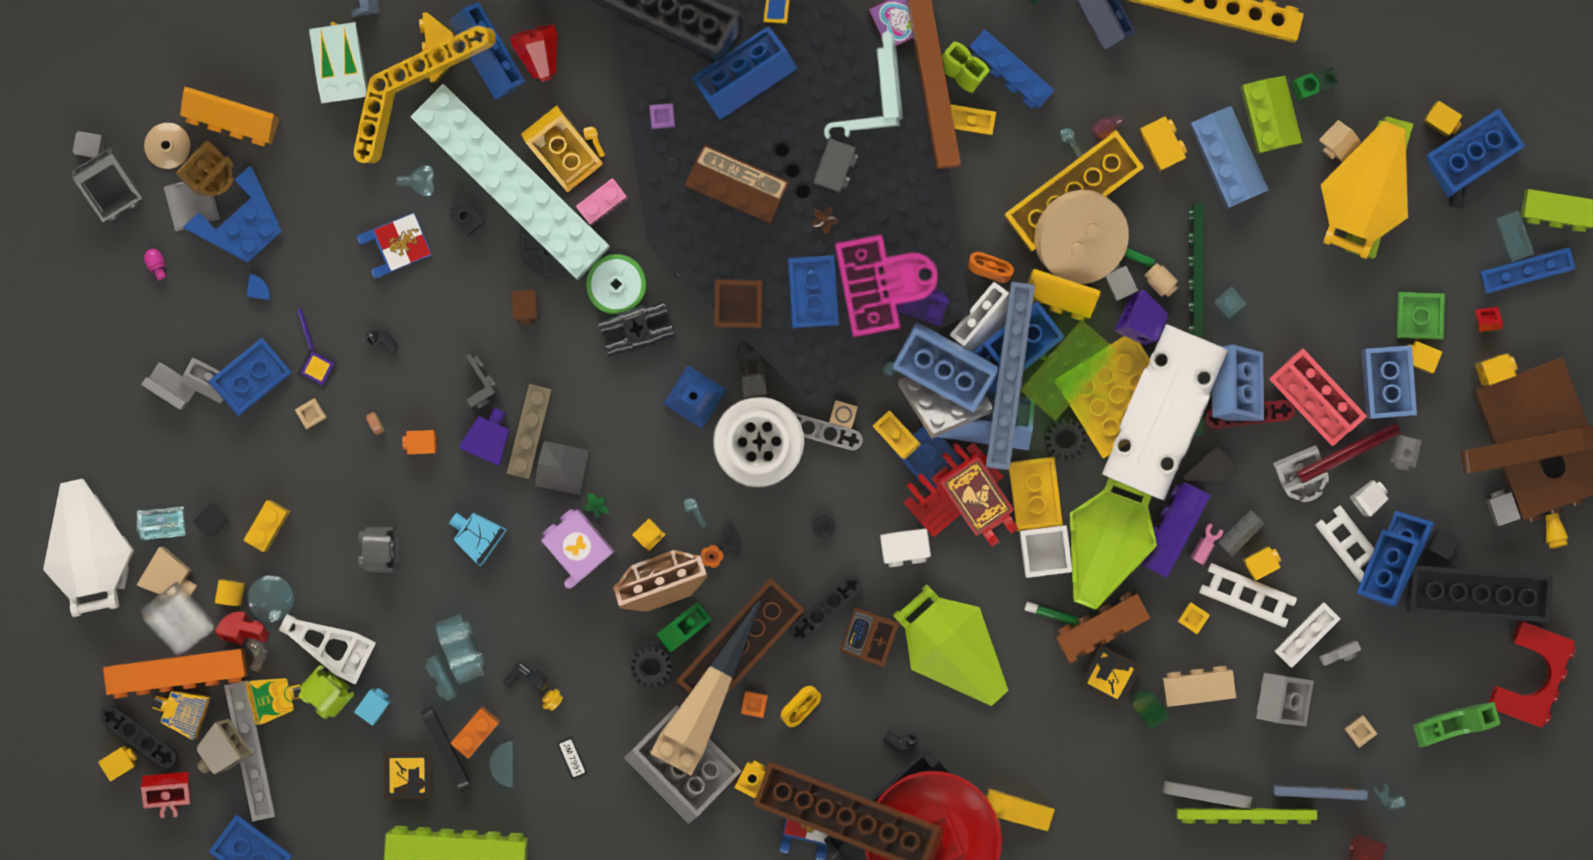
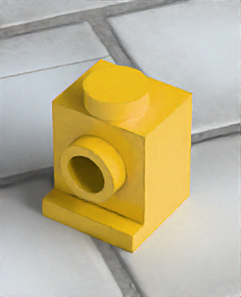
[632,518,666,551]
[734,760,766,798]

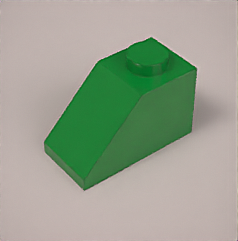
[656,602,712,653]

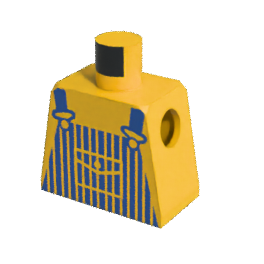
[152,690,211,740]

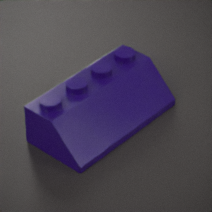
[1141,482,1211,577]

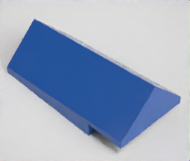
[971,301,1065,395]
[1357,511,1435,607]

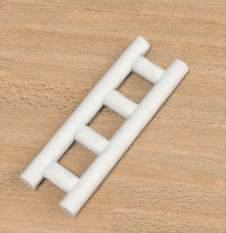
[1315,505,1374,583]
[1199,563,1297,628]

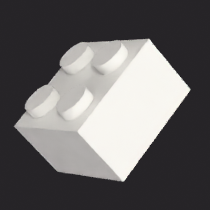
[1019,525,1072,578]
[880,528,931,567]

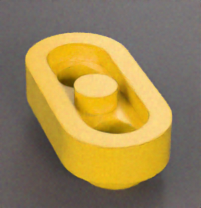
[781,686,821,727]

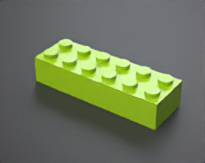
[384,826,529,860]

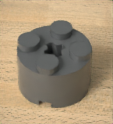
[358,527,400,573]

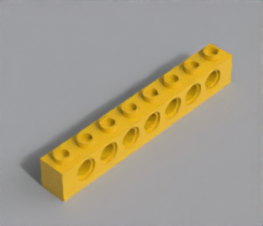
[1127,0,1304,43]

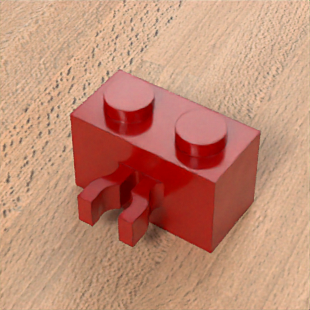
[141,772,191,818]

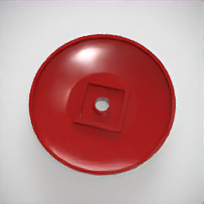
[865,771,1002,860]

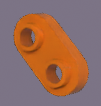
[967,252,1014,283]

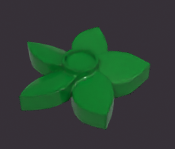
[584,493,610,519]

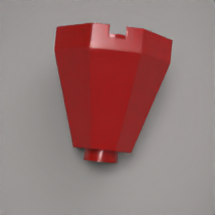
[510,24,557,82]

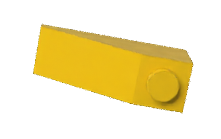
[986,788,1055,831]

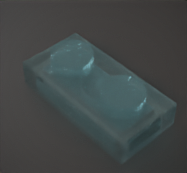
[1495,210,1534,262]
[425,654,457,701]

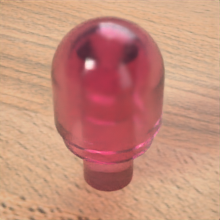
[1092,114,1123,139]

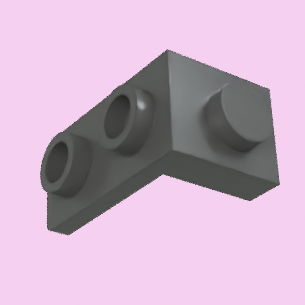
[466,354,497,409]

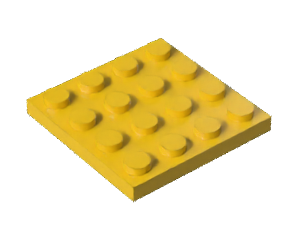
[1053,336,1150,459]

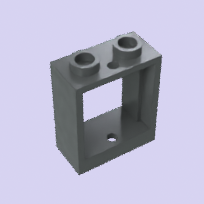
[71,147,142,222]

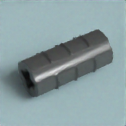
[1218,510,1264,557]

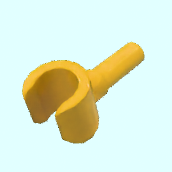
[583,126,605,157]

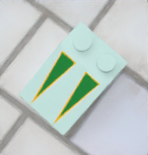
[309,22,368,104]

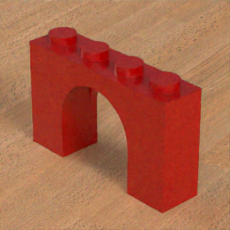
[1488,621,1576,728]

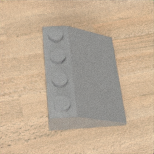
[624,706,741,824]

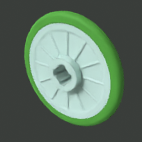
[586,254,647,315]

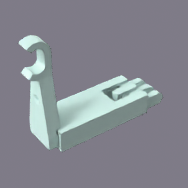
[824,31,903,139]

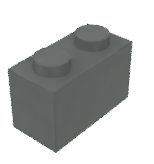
[814,138,858,193]

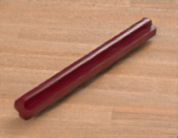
[1297,423,1400,483]

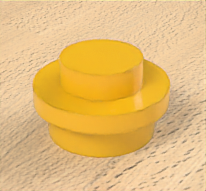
[542,689,563,711]

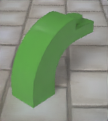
[1413,702,1500,747]

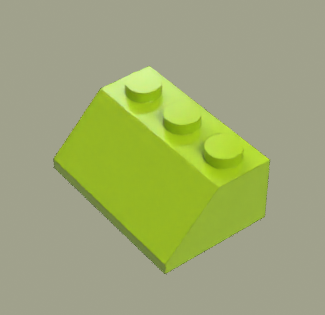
[1240,76,1302,154]

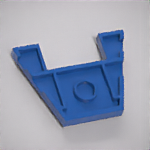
[183,166,282,263]

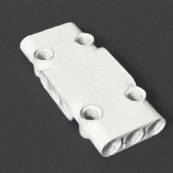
[1102,324,1228,500]

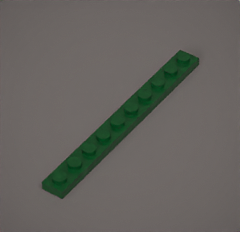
[1188,203,1203,435]

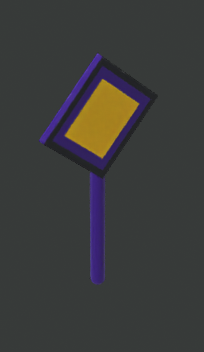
[298,309,337,388]

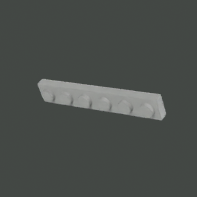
[224,680,276,821]

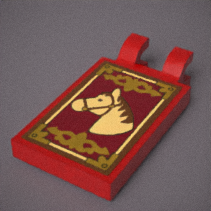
[938,454,1019,547]

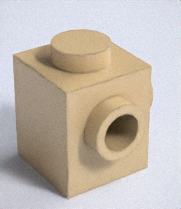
[1319,120,1362,162]

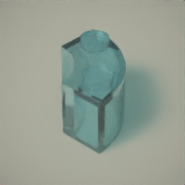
[435,614,485,685]

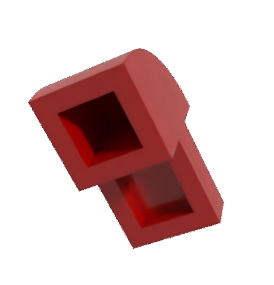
[215,612,269,646]

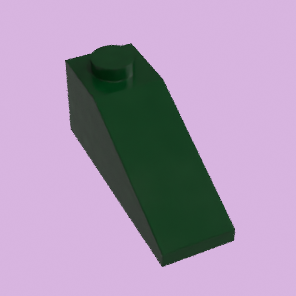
[1130,689,1170,730]

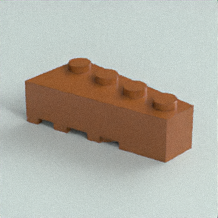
[1054,591,1150,663]

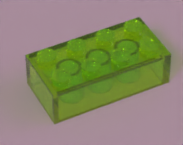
[1020,320,1117,421]

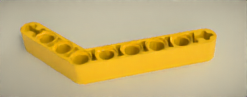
[354,26,496,164]

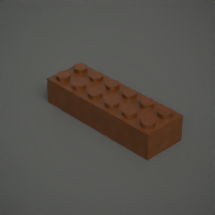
[676,578,805,695]

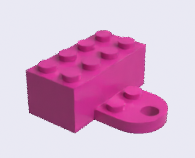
[835,235,937,337]

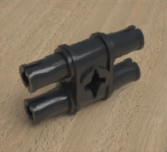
[598,301,675,357]

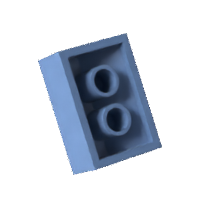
[1212,345,1264,421]
[1361,345,1417,419]

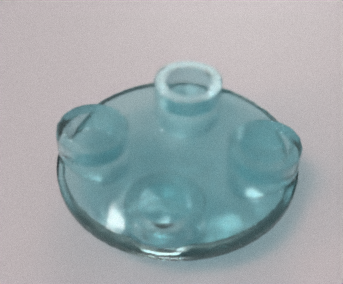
[248,576,294,622]

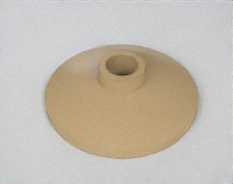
[144,123,191,169]

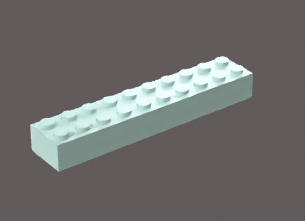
[411,84,610,280]

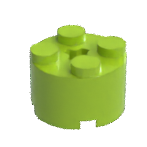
[298,665,354,719]

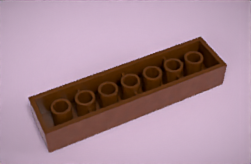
[753,762,945,860]

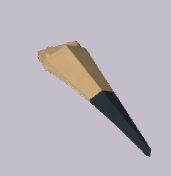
[650,600,761,775]

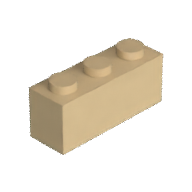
[1162,666,1236,707]

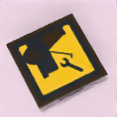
[1079,645,1142,707]
[384,752,431,799]

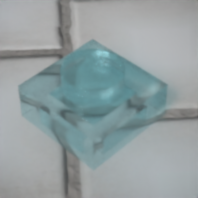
[1213,286,1246,319]

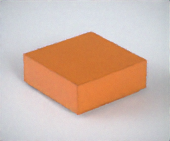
[741,691,768,718]

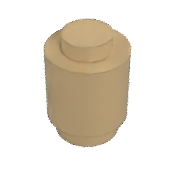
[1144,263,1178,297]

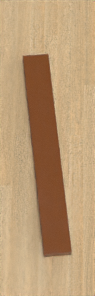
[907,0,961,169]

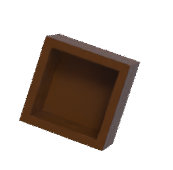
[714,280,762,329]

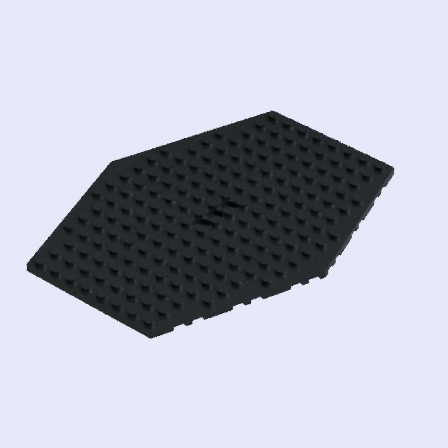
[615,0,970,398]

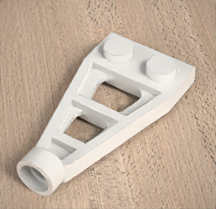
[279,614,377,684]

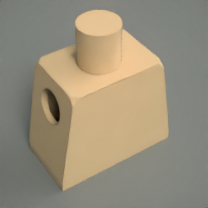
[137,546,197,599]

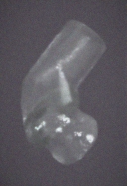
[247,638,268,673]

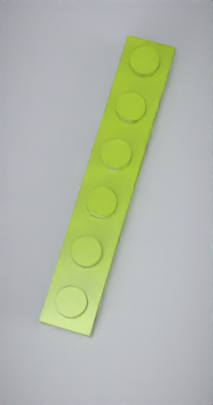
[1176,808,1317,824]

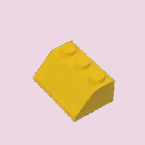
[1027,269,1100,322]

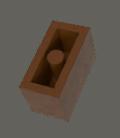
[512,290,540,325]

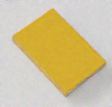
[1009,457,1063,531]

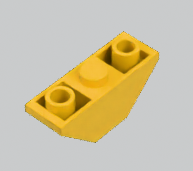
[419,12,455,84]

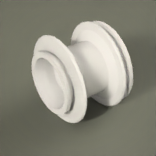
[714,397,804,487]

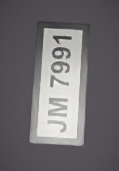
[556,736,588,780]

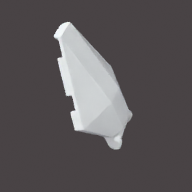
[43,479,134,617]

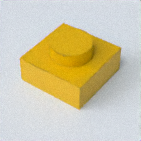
[1178,602,1210,634]

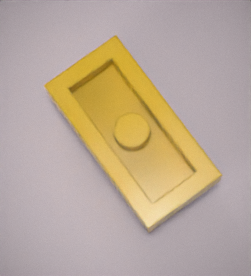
[950,105,996,135]
[873,410,921,460]

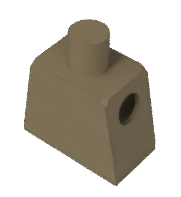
[197,719,253,774]

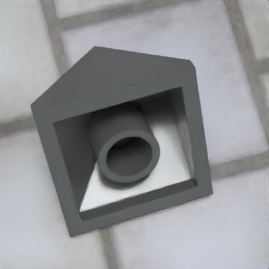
[535,441,589,495]

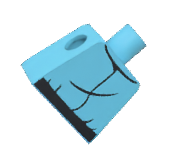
[449,513,507,566]

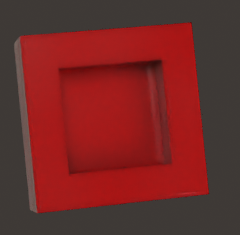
[1475,307,1503,332]

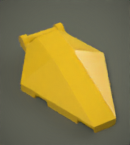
[1321,121,1408,259]

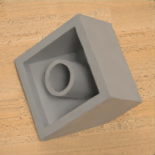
[1256,673,1314,726]

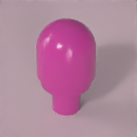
[144,249,166,281]

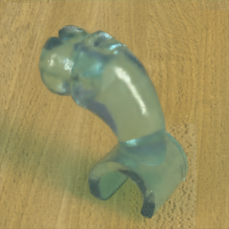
[1373,782,1406,810]

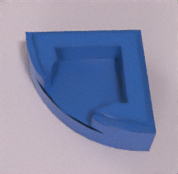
[247,274,271,300]

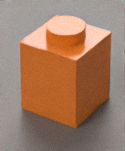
[402,430,437,454]

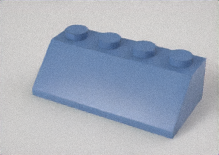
[1189,106,1269,209]
[892,322,998,412]
[937,391,1035,450]

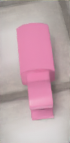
[1190,523,1223,565]

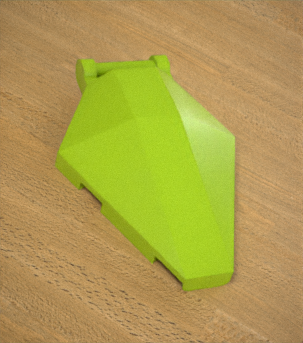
[1070,477,1157,610]
[893,584,1009,706]

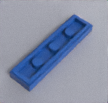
[1479,247,1576,294]

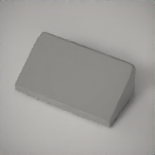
[180,357,223,403]

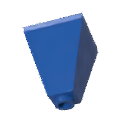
[663,365,727,428]

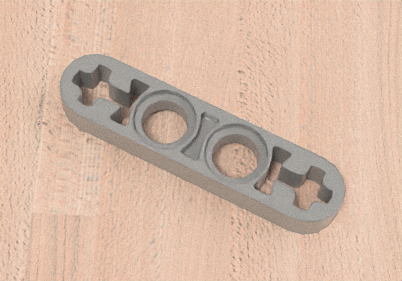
[794,413,863,450]
[1162,781,1253,809]

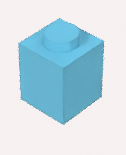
[354,688,391,726]

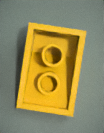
[521,106,603,192]

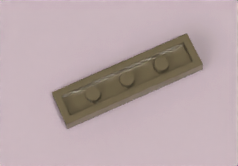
[507,384,552,479]

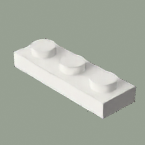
[1274,602,1340,668]

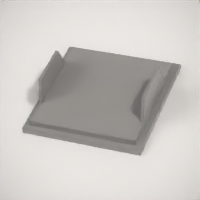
[164,182,220,231]

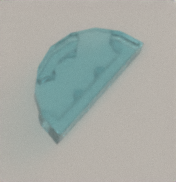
[489,741,513,787]

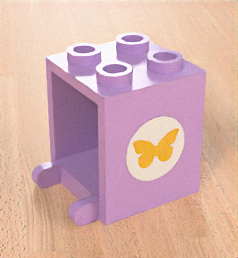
[541,509,615,588]

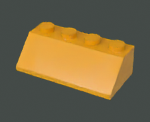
[180,87,280,147]

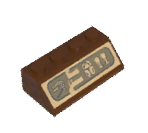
[685,144,789,224]

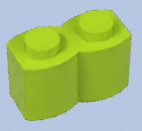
[942,41,990,93]

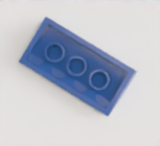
[1426,109,1525,198]

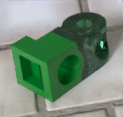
[1291,67,1339,101]

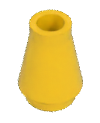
[1545,513,1569,549]

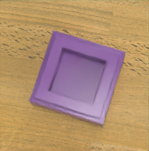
[650,103,675,129]

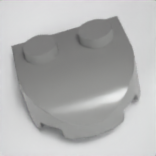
[1273,445,1329,502]

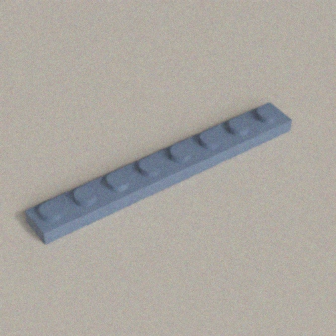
[986,282,1035,470]

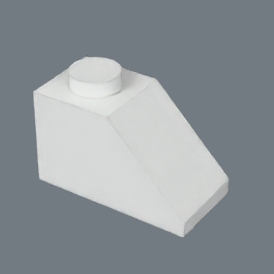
[1349,480,1388,516]

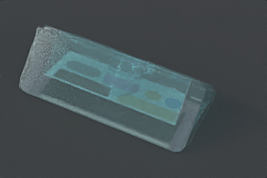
[137,507,186,540]

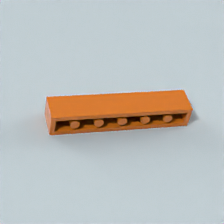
[103,648,248,698]

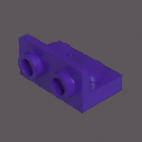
[896,289,950,326]

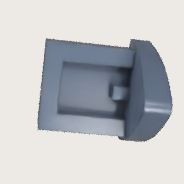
[351,0,380,18]

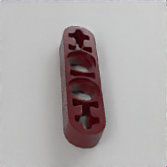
[1204,400,1295,429]

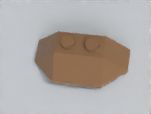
[613,550,708,612]

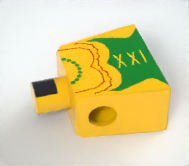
[245,678,301,725]

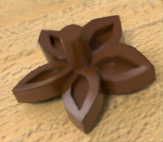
[812,207,839,234]

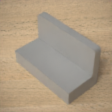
[141,363,196,410]

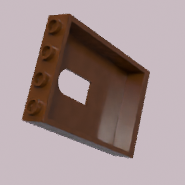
[1472,358,1593,523]

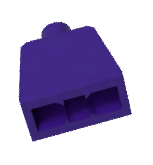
[1114,290,1168,345]
[459,408,510,466]

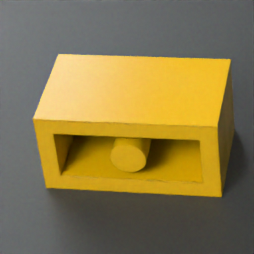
[1139,116,1187,172]
[1474,354,1517,386]
[243,500,290,552]

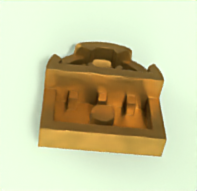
[175,140,234,196]

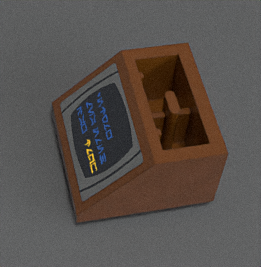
[840,607,899,667]

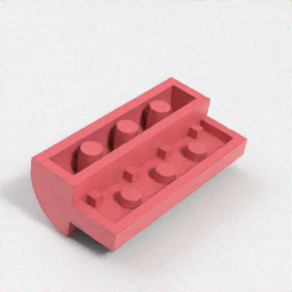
[1269,348,1367,446]

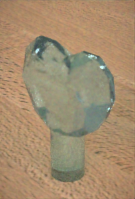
[396,166,434,196]

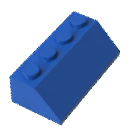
[691,26,798,120]

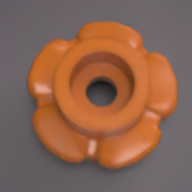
[701,545,723,568]

